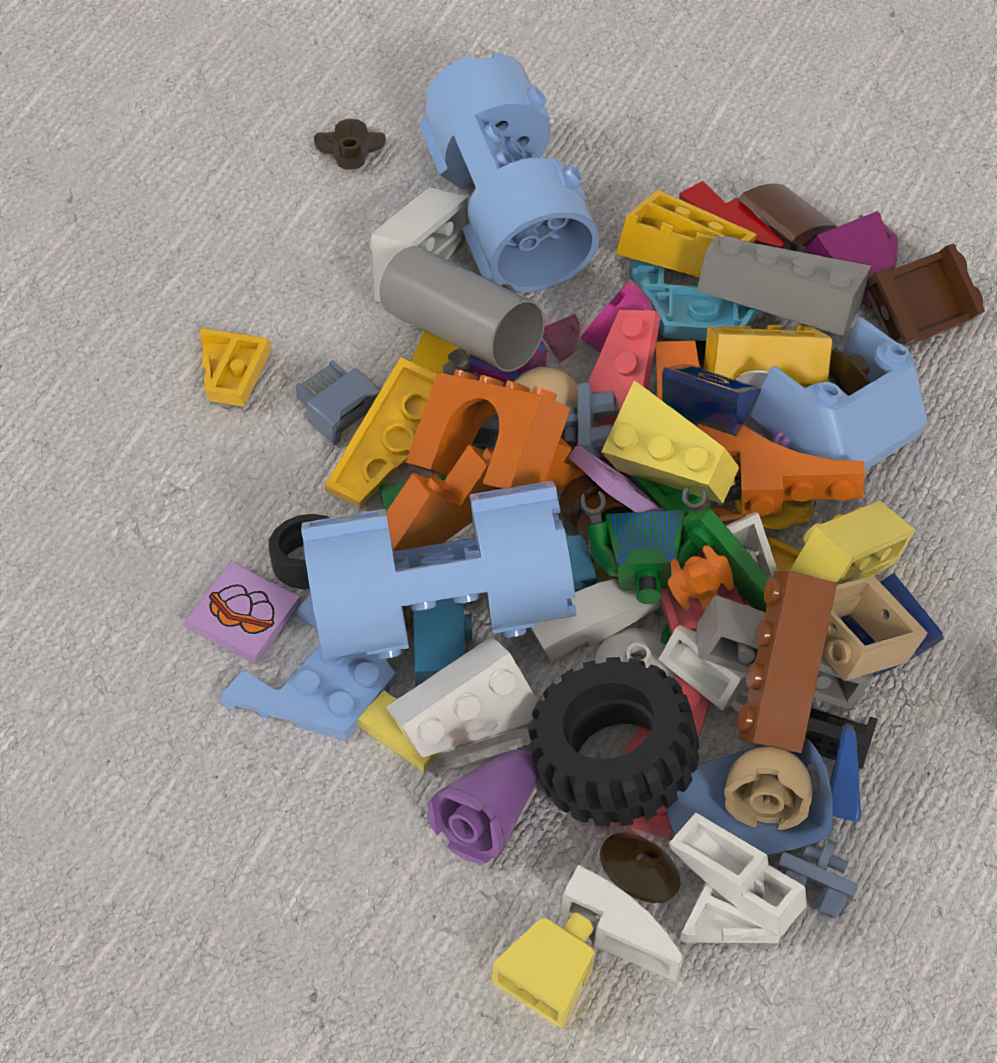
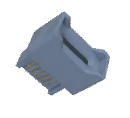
[296,360,381,445]

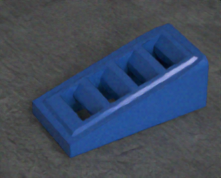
[830,724,861,822]

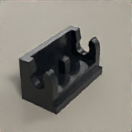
[805,708,878,769]

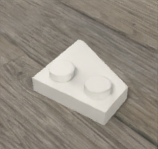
[680,883,781,943]

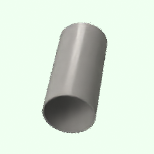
[380,246,545,372]

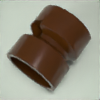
[559,475,632,541]

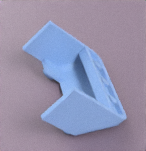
[750,317,928,470]

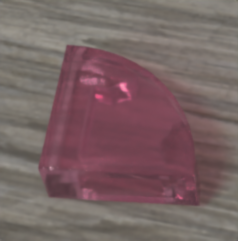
[542,314,580,362]

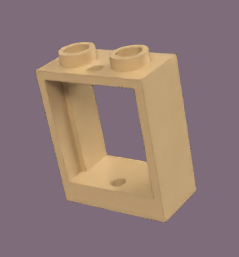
[822,575,928,681]

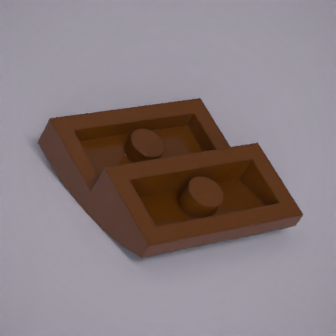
[738,183,838,246]

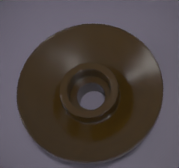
[600,833,681,903]

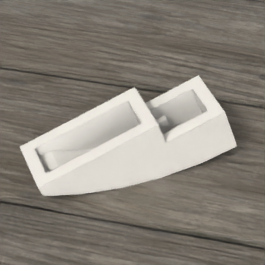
[531,577,662,662]
[658,626,749,712]
[669,813,807,937]
[561,865,683,982]

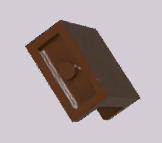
[865,243,985,347]

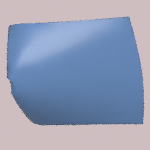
[666,738,833,856]

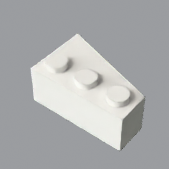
[370,187,468,302]
[386,636,538,758]

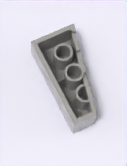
[697,236,871,336]

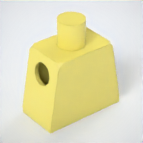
[492,913,595,1029]

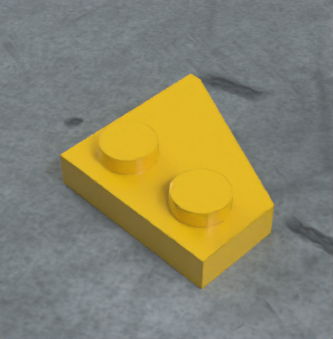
[200,328,272,407]

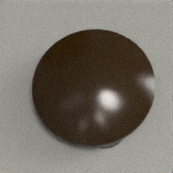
[828,348,871,396]

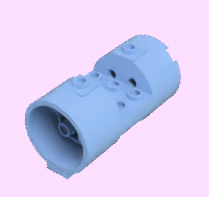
[418,53,599,292]
[301,481,577,659]

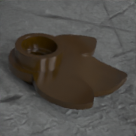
[314,118,386,170]

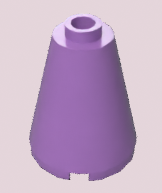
[427,749,539,864]

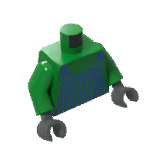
[580,486,709,604]

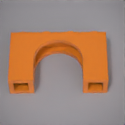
[406,369,570,490]

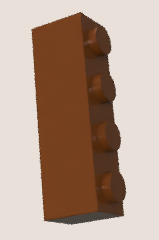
[737,571,838,753]

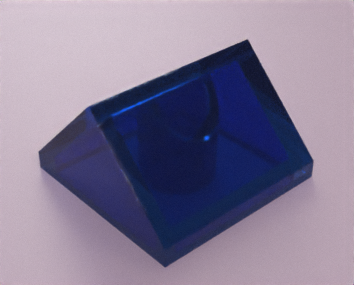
[662,364,761,436]

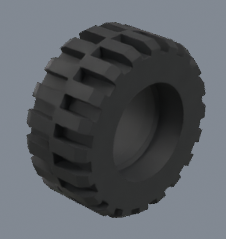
[528,657,700,827]

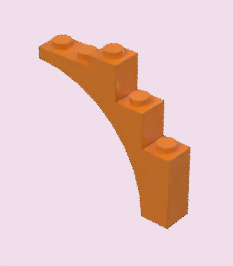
[656,341,865,516]
[386,431,587,551]

